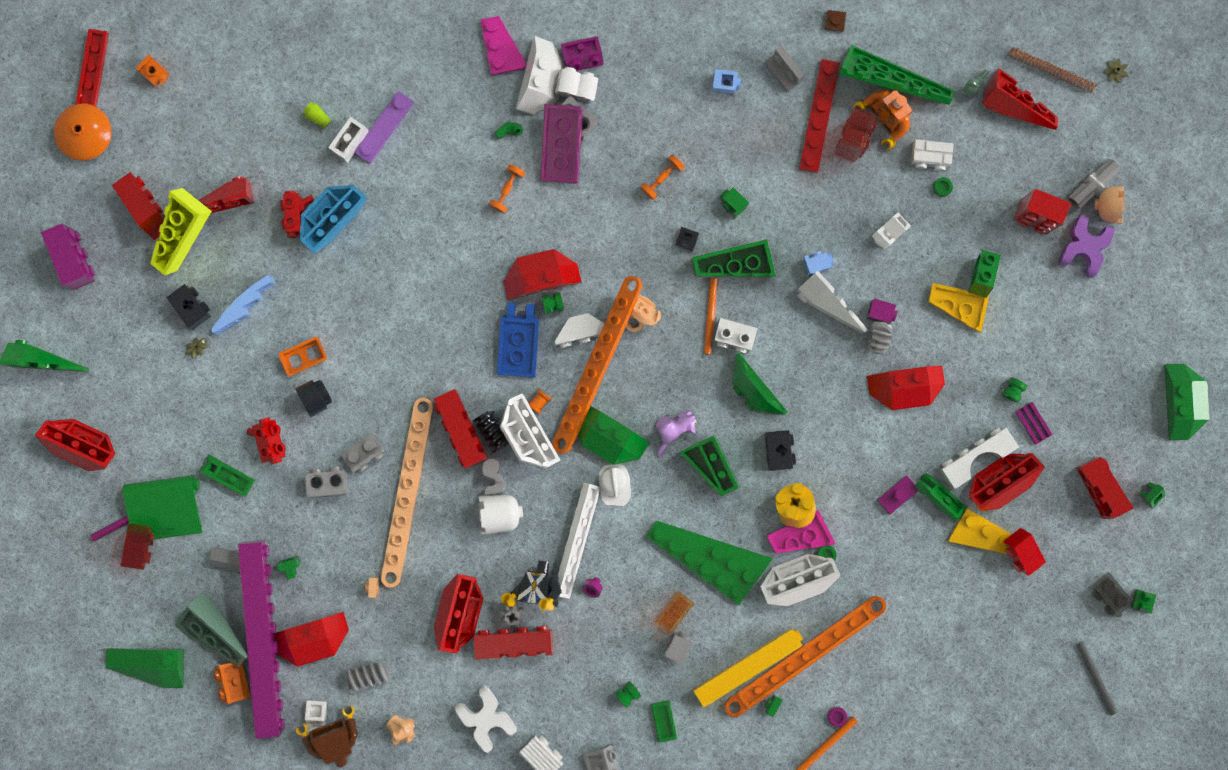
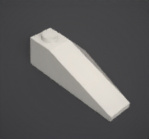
[797,271,868,334]

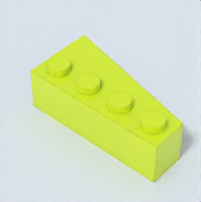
[150,188,212,275]

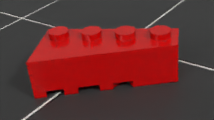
[433,389,488,469]

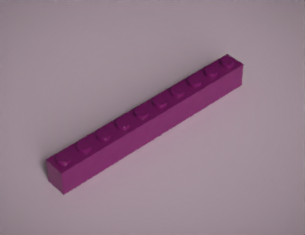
[238,540,285,739]

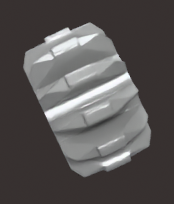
[866,321,893,354]

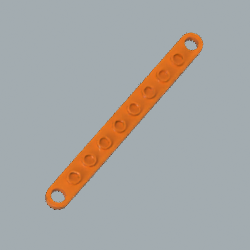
[552,276,643,454]
[725,596,886,717]

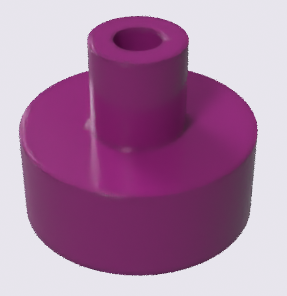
[582,577,603,598]

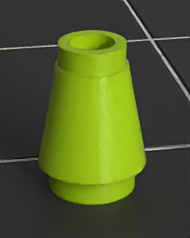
[302,102,332,129]

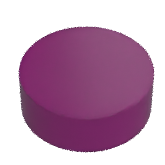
[827,707,847,727]

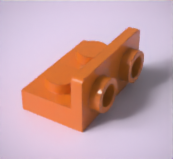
[213,662,250,704]

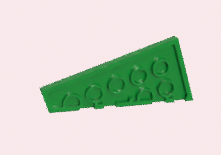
[646,521,773,605]

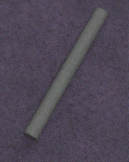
[1076,641,1118,715]

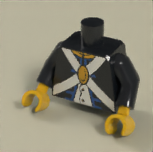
[501,561,562,611]

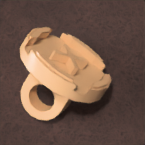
[626,295,661,332]

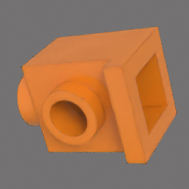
[136,54,169,87]

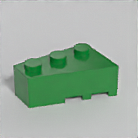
[679,435,741,496]

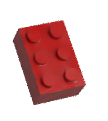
[1013,188,1071,235]

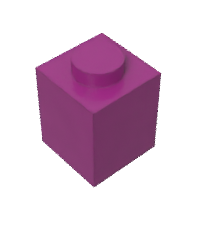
[866,298,898,324]

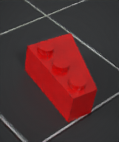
[1076,457,1134,519]

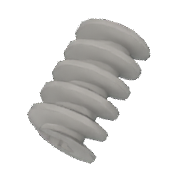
[346,660,389,693]

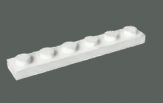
[558,482,601,599]

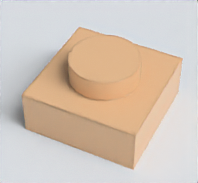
[365,577,379,598]

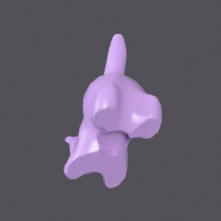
[656,410,696,458]

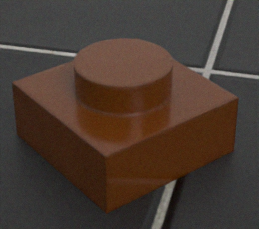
[825,10,846,32]

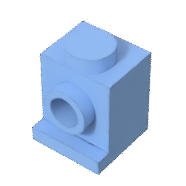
[712,69,741,94]
[802,251,833,277]

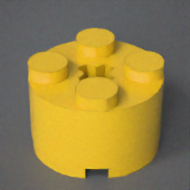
[776,483,816,528]

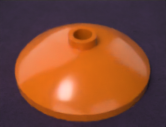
[54,104,112,161]

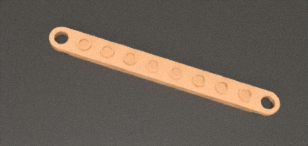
[381,398,433,588]

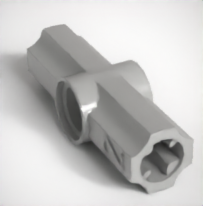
[1067,159,1121,209]

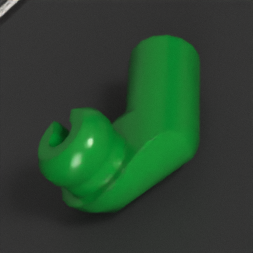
[494,122,523,139]

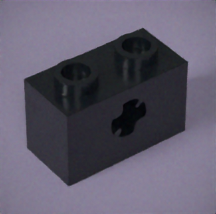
[166,284,211,330]
[765,430,796,471]

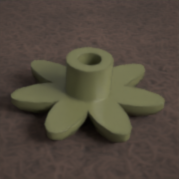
[1104,58,1128,83]
[185,337,209,359]

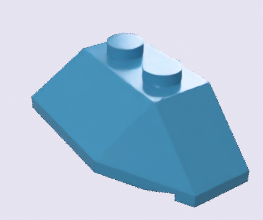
[300,185,368,254]

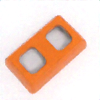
[279,337,327,376]

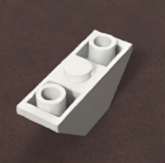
[555,313,604,349]

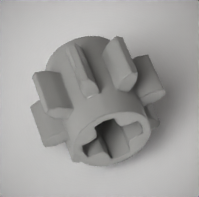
[500,602,524,627]

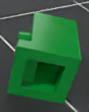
[719,187,749,219]

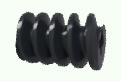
[473,410,509,453]

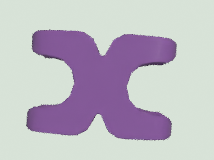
[1058,214,1115,278]

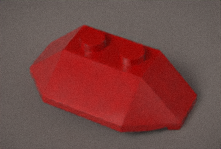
[503,249,582,300]
[866,365,945,411]
[35,419,115,471]
[969,453,1045,511]
[434,573,484,654]
[274,612,349,667]

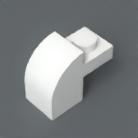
[872,212,911,250]

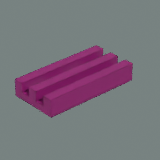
[1015,402,1053,445]

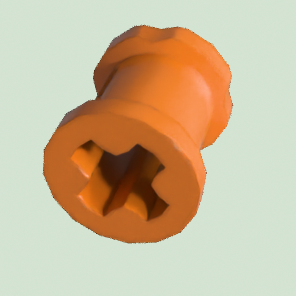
[528,389,552,414]

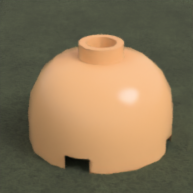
[1095,186,1125,224]

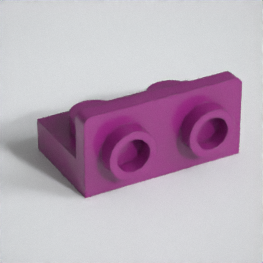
[561,36,604,72]

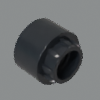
[295,380,332,418]

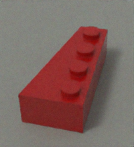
[474,626,554,659]

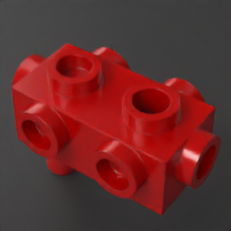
[280,191,315,238]
[246,417,286,465]

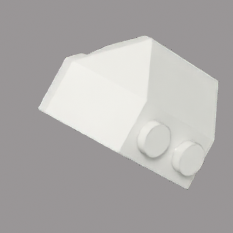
[516,36,566,115]
[500,393,560,468]
[760,554,840,606]

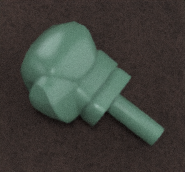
[963,69,989,98]

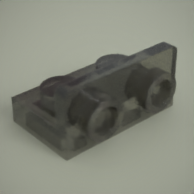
[1090,572,1134,618]

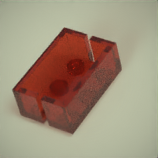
[834,107,878,162]

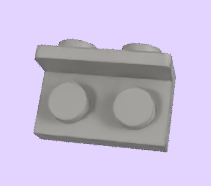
[765,45,805,91]
[341,432,386,474]
[583,745,619,770]

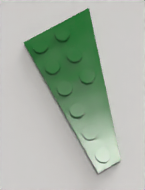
[839,45,955,105]

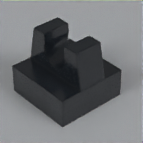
[675,227,699,251]

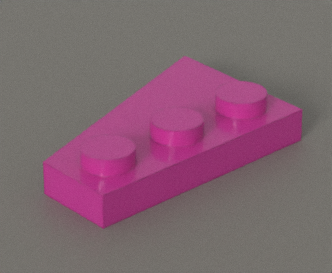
[480,16,527,76]
[766,510,836,553]

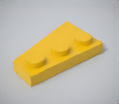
[928,283,989,333]
[947,508,1012,554]

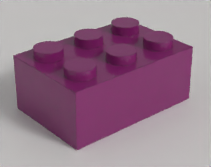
[41,223,95,290]

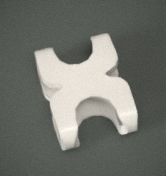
[455,685,517,753]

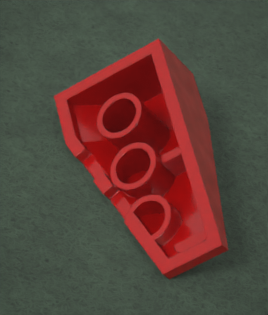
[198,176,255,214]

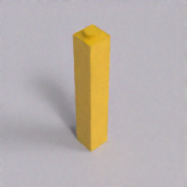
[693,628,803,707]

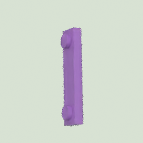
[354,91,414,164]

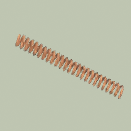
[1008,47,1098,93]

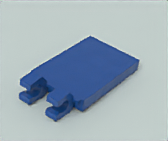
[497,303,539,377]

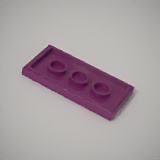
[540,104,583,184]

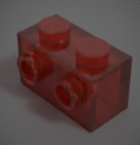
[120,523,155,570]

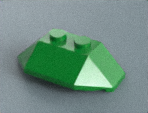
[732,353,788,415]
[1164,364,1209,441]
[578,406,650,465]

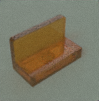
[655,591,695,634]

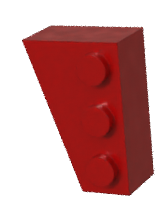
[112,172,165,240]

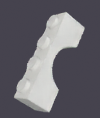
[939,427,1019,489]

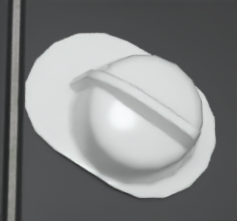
[599,464,631,506]

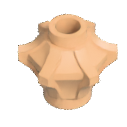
[386,715,415,745]

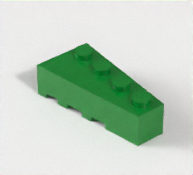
[691,239,776,277]

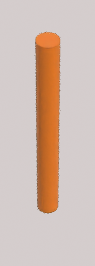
[704,278,718,354]
[796,716,858,770]

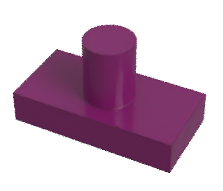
[877,475,919,515]

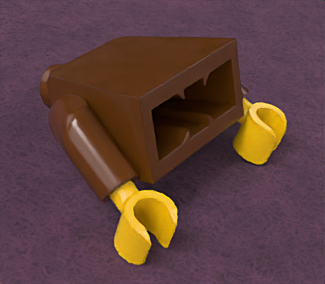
[296,706,358,768]

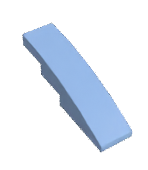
[211,274,276,335]

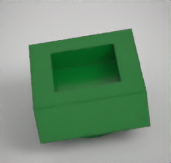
[764,695,783,718]

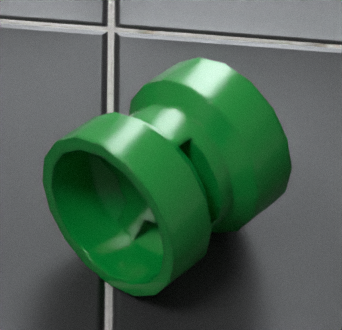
[542,292,564,315]
[1001,377,1027,403]
[615,681,641,708]

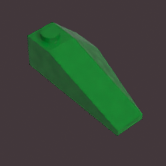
[106,648,184,688]

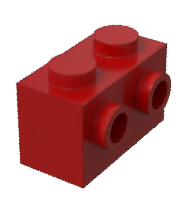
[1003,528,1046,576]

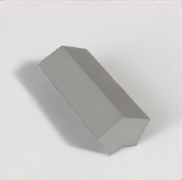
[209,547,240,572]

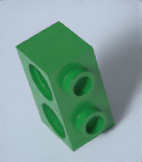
[968,250,1001,298]

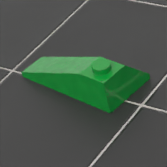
[0,340,89,372]

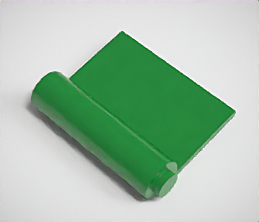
[123,475,202,542]

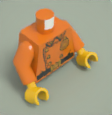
[853,90,912,150]

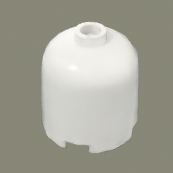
[478,495,523,534]

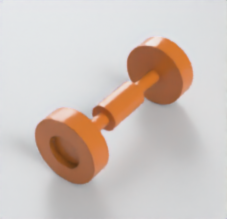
[640,154,685,200]
[488,164,525,214]

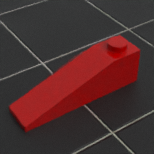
[982,68,1058,130]

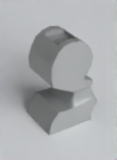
[482,458,506,495]

